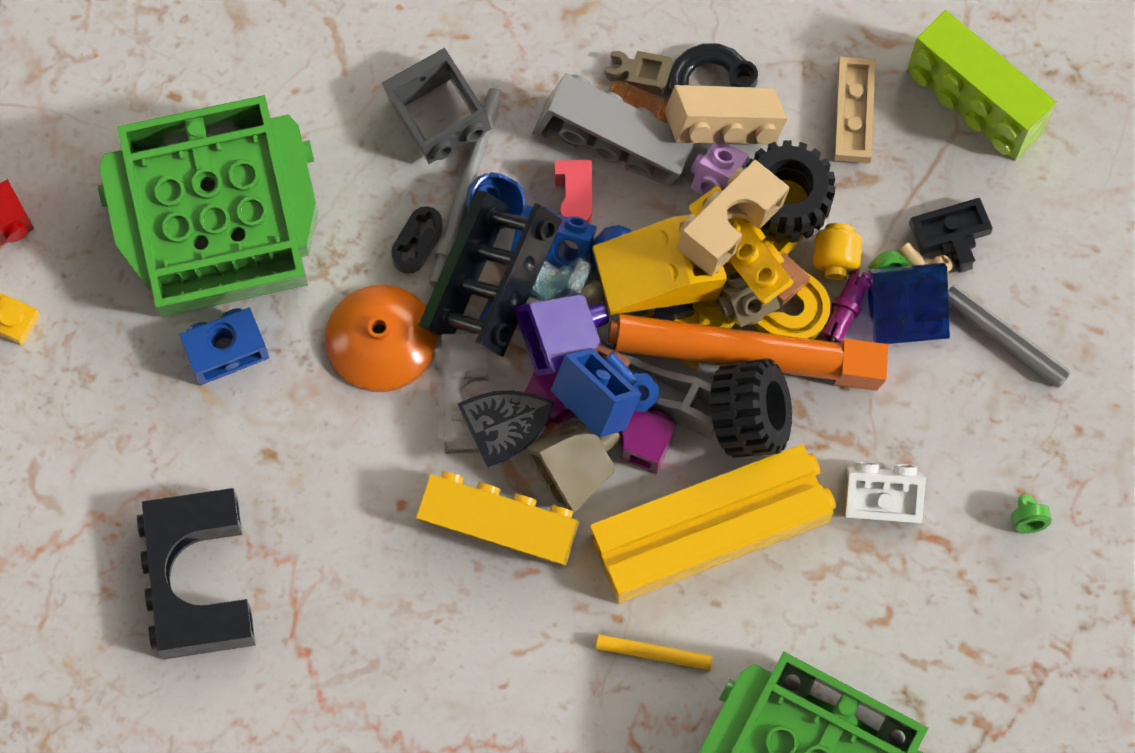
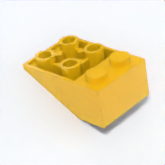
[592,213,727,315]

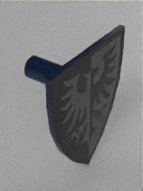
[457,390,554,468]

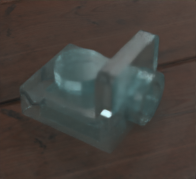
[531,258,592,301]

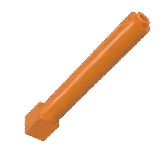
[607,314,889,391]

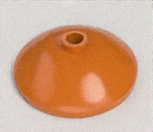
[325,285,437,392]

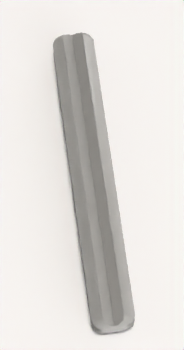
[942,285,1071,388]

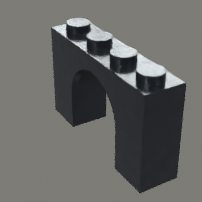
[137,488,256,660]

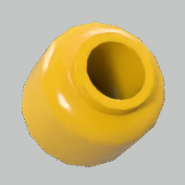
[813,223,863,280]

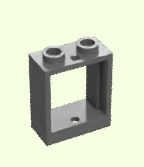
[382,47,492,164]

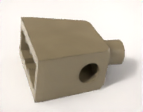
[525,422,621,512]

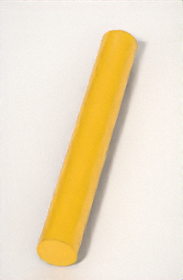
[596,634,713,671]

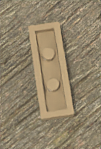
[834,56,876,163]

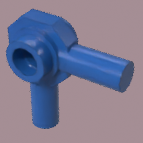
[604,352,659,412]

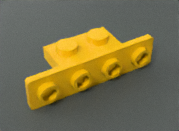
[689,186,793,304]

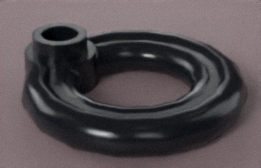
[667,43,758,96]

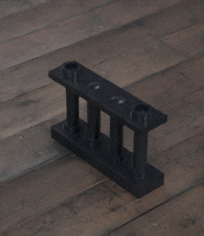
[418,190,562,357]

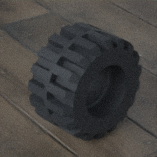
[746,140,836,243]
[710,358,792,458]

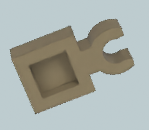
[605,51,673,95]

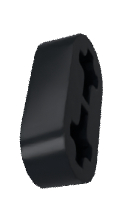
[391,206,443,274]

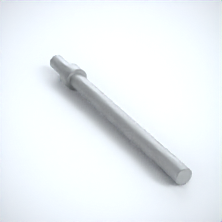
[429,88,502,287]

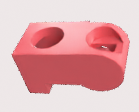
[555,160,593,224]

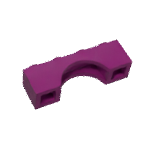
[525,371,676,475]

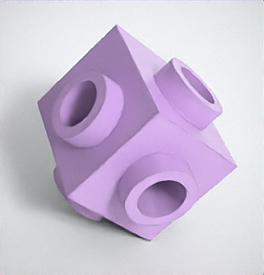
[690,143,749,195]

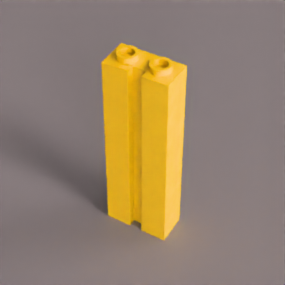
[590,444,836,604]

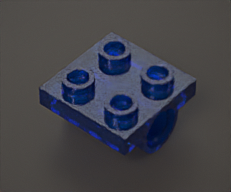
[868,263,950,344]

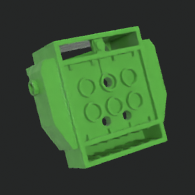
[98,95,318,317]
[700,651,928,753]

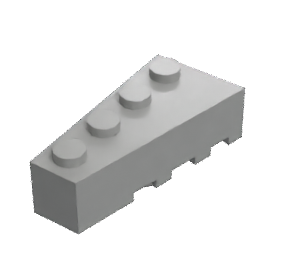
[533,73,694,186]

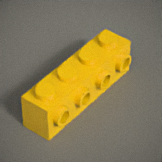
[416,471,580,566]

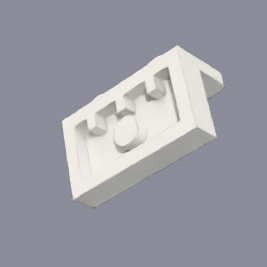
[844,461,926,523]

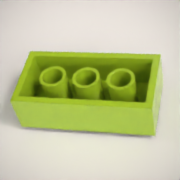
[907,9,1057,161]

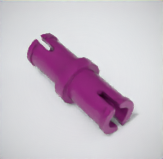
[820,269,873,343]

